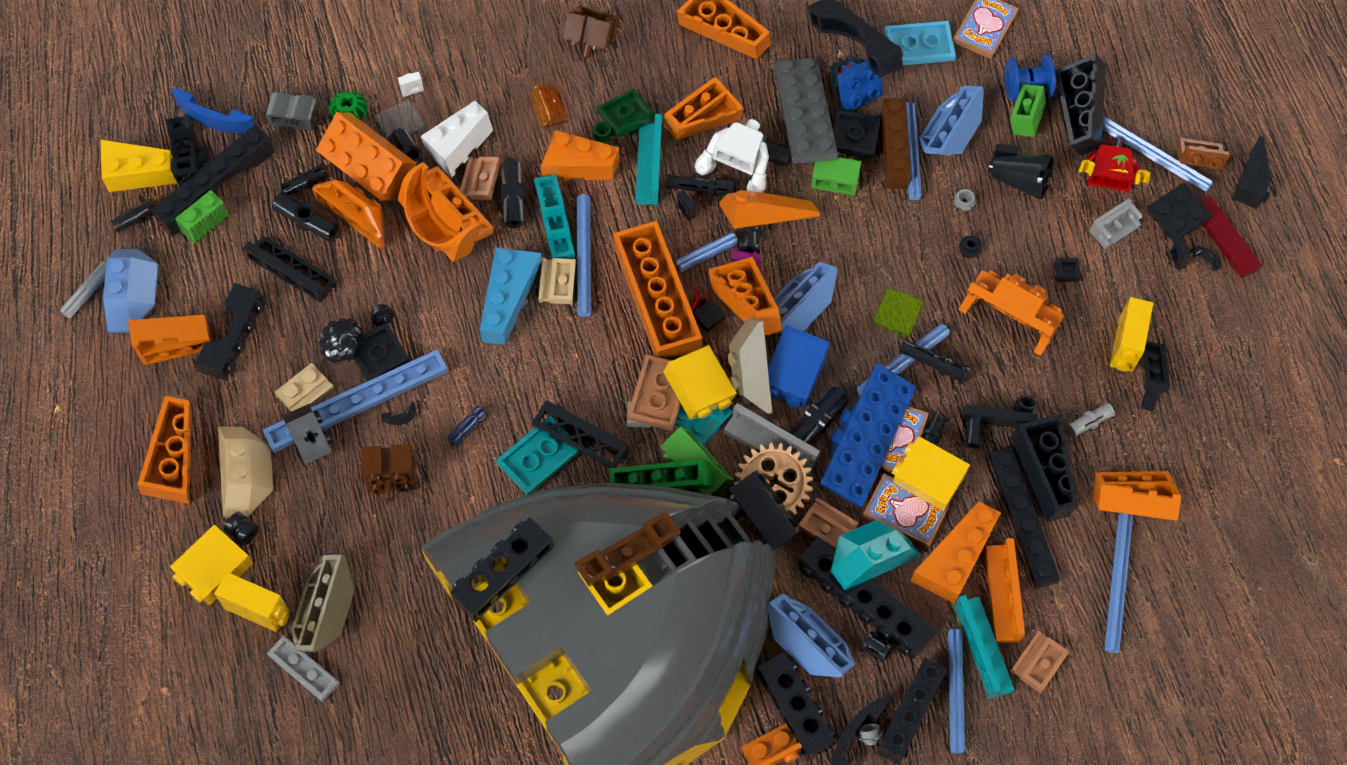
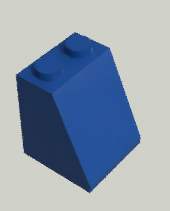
[768,325,830,409]

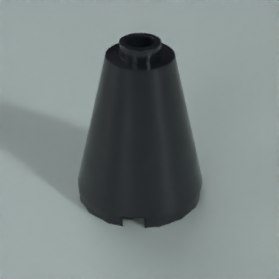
[988,155,1054,199]

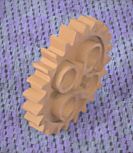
[734,443,813,516]

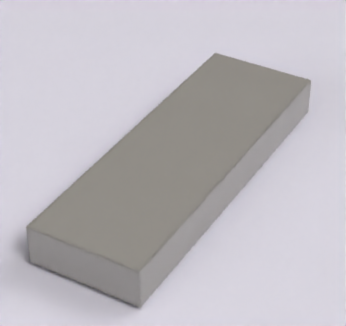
[267,635,340,703]

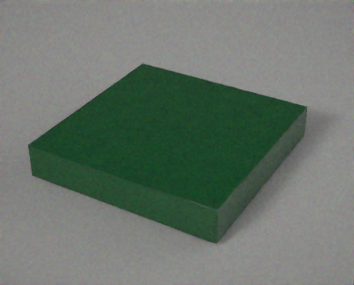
[596,89,655,138]

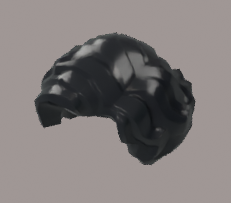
[319,318,363,363]

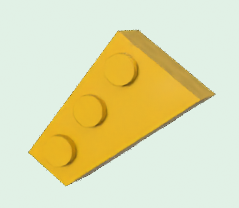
[101,140,177,192]

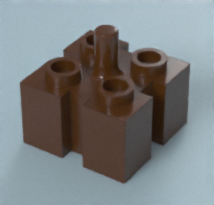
[563,6,620,58]
[361,444,417,501]

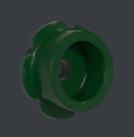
[592,121,614,143]

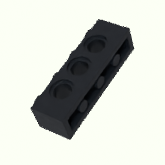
[450,517,554,622]
[756,652,836,761]
[876,657,947,765]

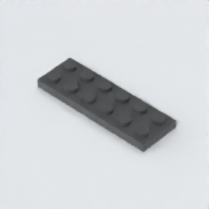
[774,57,838,164]

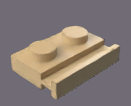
[539,258,576,304]
[275,363,334,412]

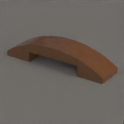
[574,511,681,586]

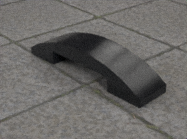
[167,114,198,177]
[830,696,891,765]

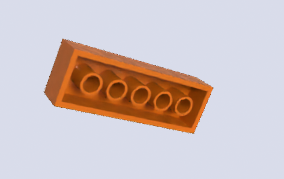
[613,221,702,360]

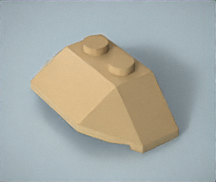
[218,427,273,518]

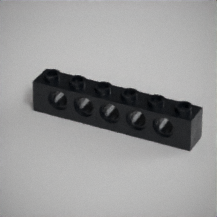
[797,536,935,659]

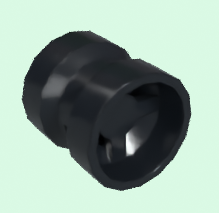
[224,511,259,545]

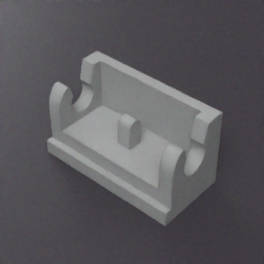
[1089,199,1142,249]

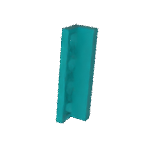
[635,114,662,205]
[954,595,1014,699]

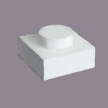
[398,72,424,97]

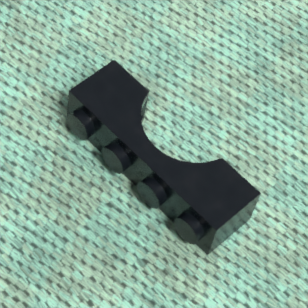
[195,283,265,381]

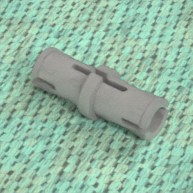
[1067,403,1115,437]

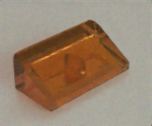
[530,84,568,129]

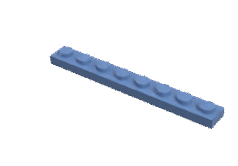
[263,349,448,453]

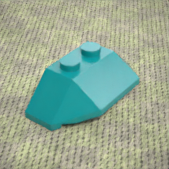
[830,520,921,590]

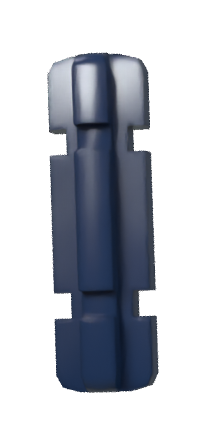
[447,406,487,446]

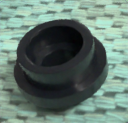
[959,236,982,258]
[371,304,394,326]
[1014,395,1038,414]

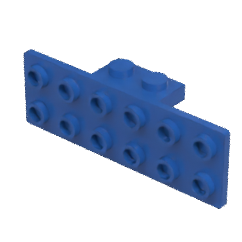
[820,364,916,507]

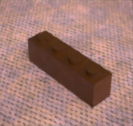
[880,98,911,189]

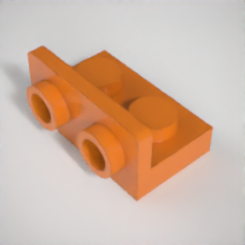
[741,723,802,765]

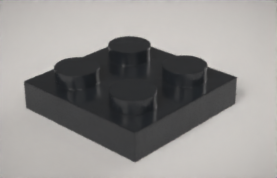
[833,110,881,159]
[1147,182,1212,243]
[354,323,410,382]

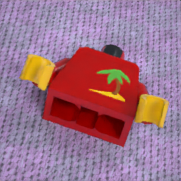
[1078,138,1151,192]

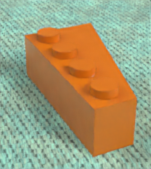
[677,0,771,59]
[708,257,782,336]
[137,396,192,504]
[910,502,1001,604]

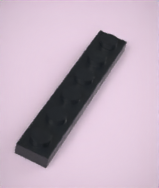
[988,447,1060,589]

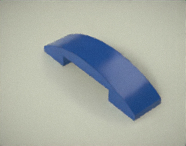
[171,87,256,133]

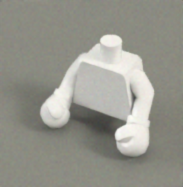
[695,119,769,193]

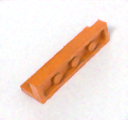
[984,538,1025,643]

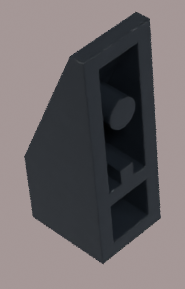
[1231,136,1271,209]

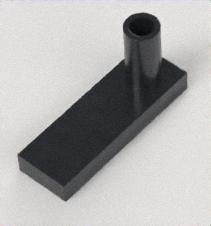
[1140,341,1170,411]
[962,405,1038,448]

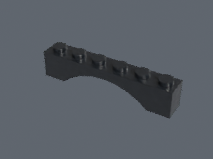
[808,0,903,78]
[151,125,274,237]

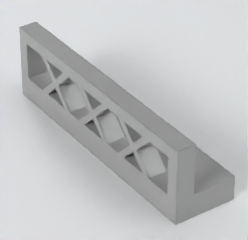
[724,403,820,476]

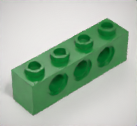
[609,459,713,490]

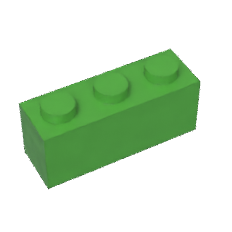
[660,426,735,497]

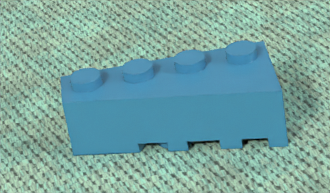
[480,248,542,345]

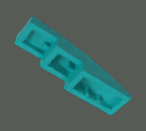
[534,174,575,259]

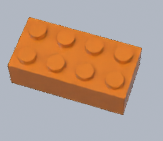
[316,112,416,201]

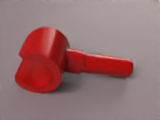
[690,285,709,313]

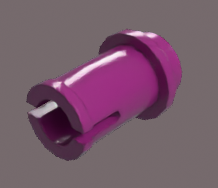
[732,249,761,267]

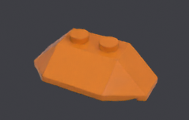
[312,180,385,250]

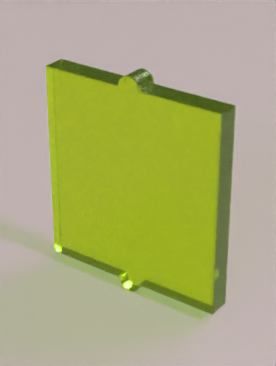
[873,288,923,337]

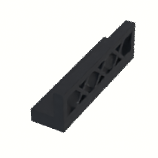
[243,235,337,303]
[531,400,630,468]

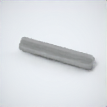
[60,261,107,318]

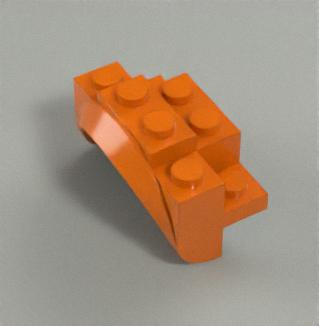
[397,162,494,262]
[959,270,1064,356]

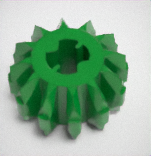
[329,89,368,120]

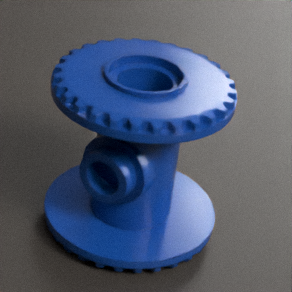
[1004,54,1056,101]

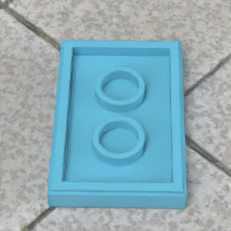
[884,21,956,65]

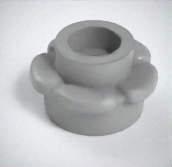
[954,189,976,211]
[858,723,883,745]

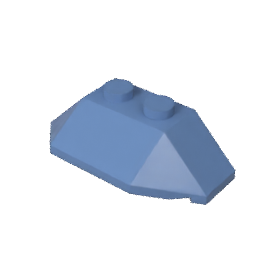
[919,85,984,155]
[103,248,159,333]
[774,262,838,333]
[767,593,855,678]

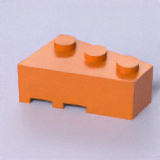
[662,76,744,141]
[541,130,620,181]
[128,315,213,365]
[1093,471,1181,521]

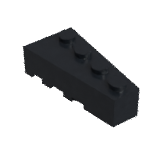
[1055,53,1106,156]
[1010,414,1078,522]

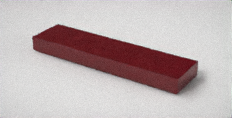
[1200,195,1262,279]

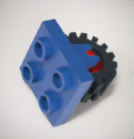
[829,56,883,112]

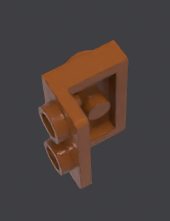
[1177,138,1230,170]

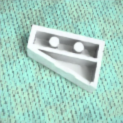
[421,101,493,178]

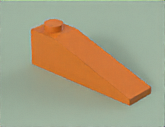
[720,190,820,229]

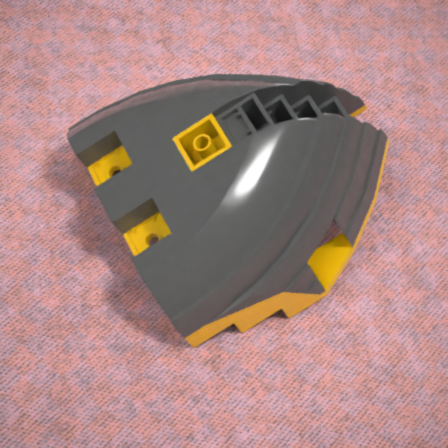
[422,482,776,765]

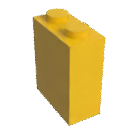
[1110,297,1153,372]
[663,345,737,420]
[892,436,970,512]
[170,525,253,606]
[214,572,290,633]

